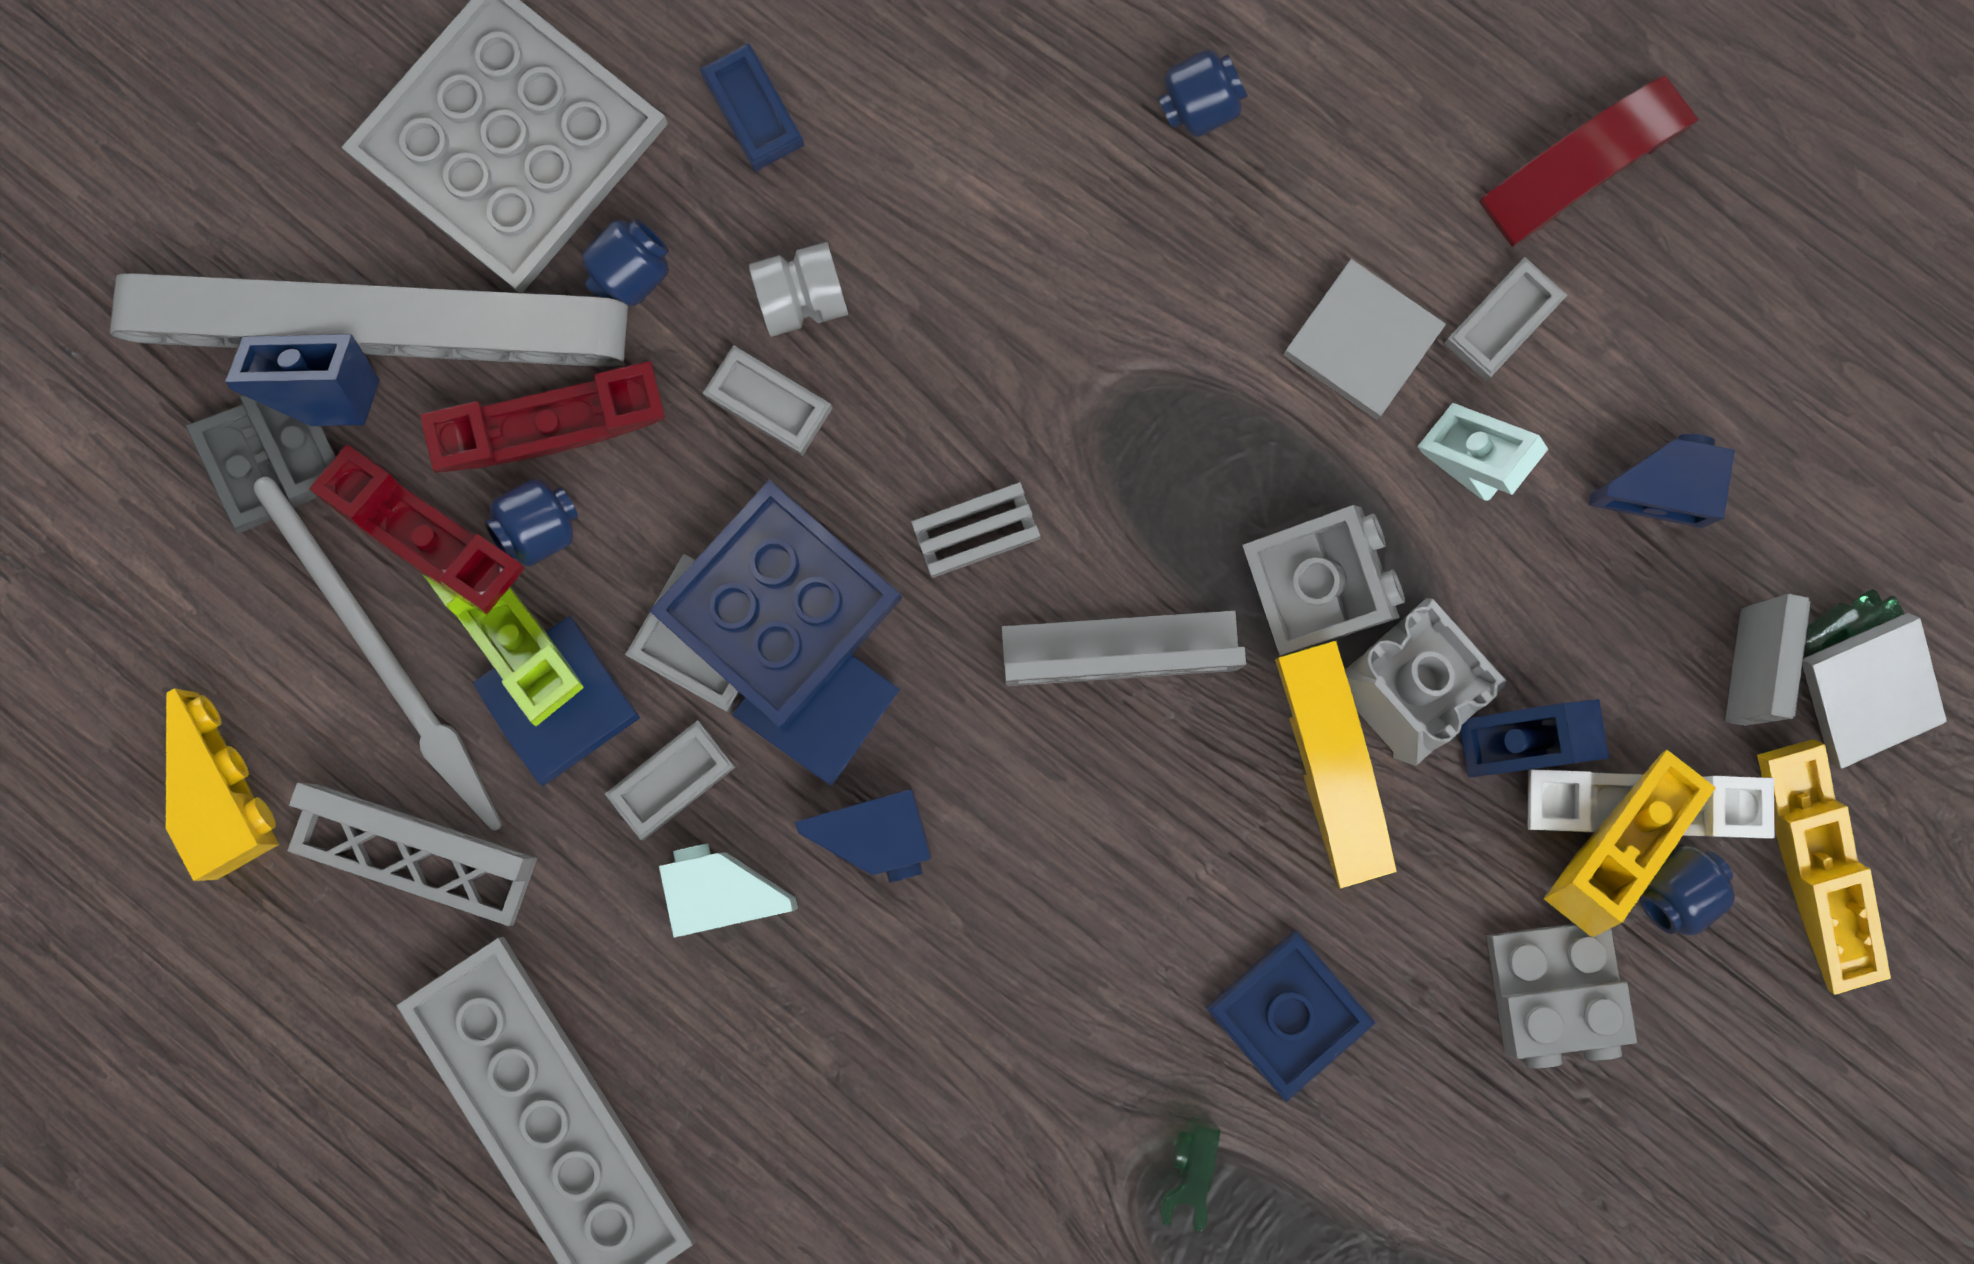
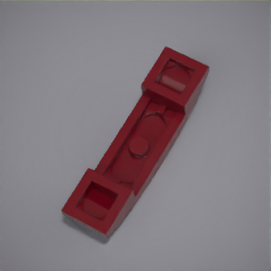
[1479,75,1699,247]
[420,361,665,473]
[309,445,525,615]

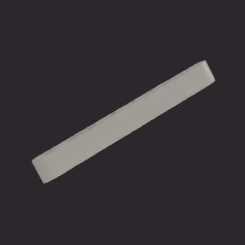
[110,273,628,367]

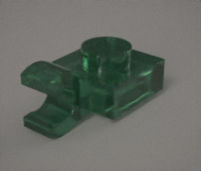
[1803,589,1905,658]
[1159,1117,1221,1232]

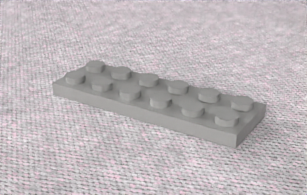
[396,937,696,1264]

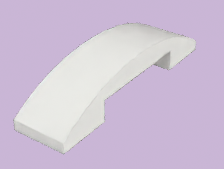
[1528,770,1774,838]

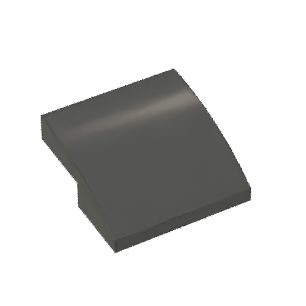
[186,395,336,534]

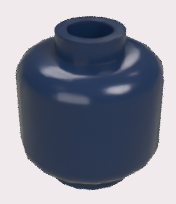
[1158,50,1248,137]
[582,219,669,306]
[485,479,578,566]
[1640,846,1735,936]

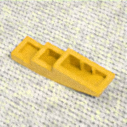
[1275,641,1397,889]
[1757,739,1891,995]

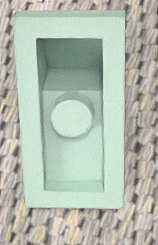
[1418,403,1548,501]

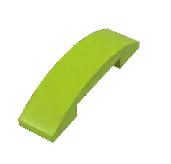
[422,574,584,726]

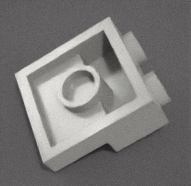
[1243,505,1405,656]
[1486,923,1637,1068]

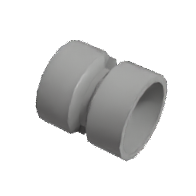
[749,242,848,337]

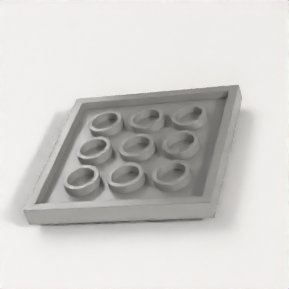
[341,0,668,293]

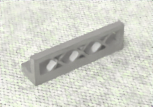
[1002,611,1246,686]
[287,783,537,926]

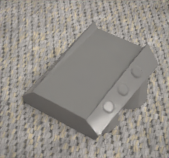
[1345,598,1506,766]

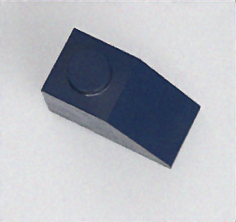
[225,334,380,426]
[1589,434,1735,528]
[1460,699,1609,778]
[796,789,932,883]

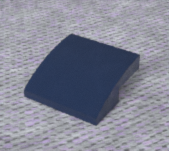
[473,615,640,786]
[732,655,900,786]

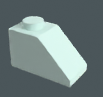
[659,844,798,938]

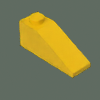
[1544,750,1716,937]

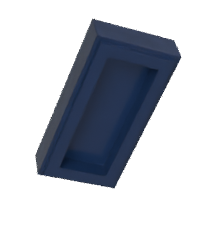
[699,43,805,172]

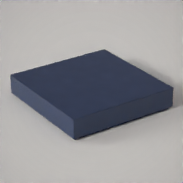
[1205,930,1376,1102]

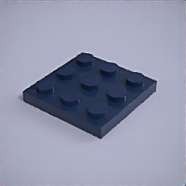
[649,480,902,731]

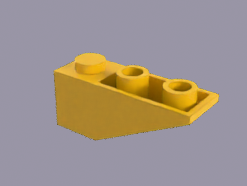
[166,688,280,881]

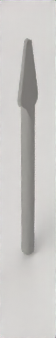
[253,477,502,831]

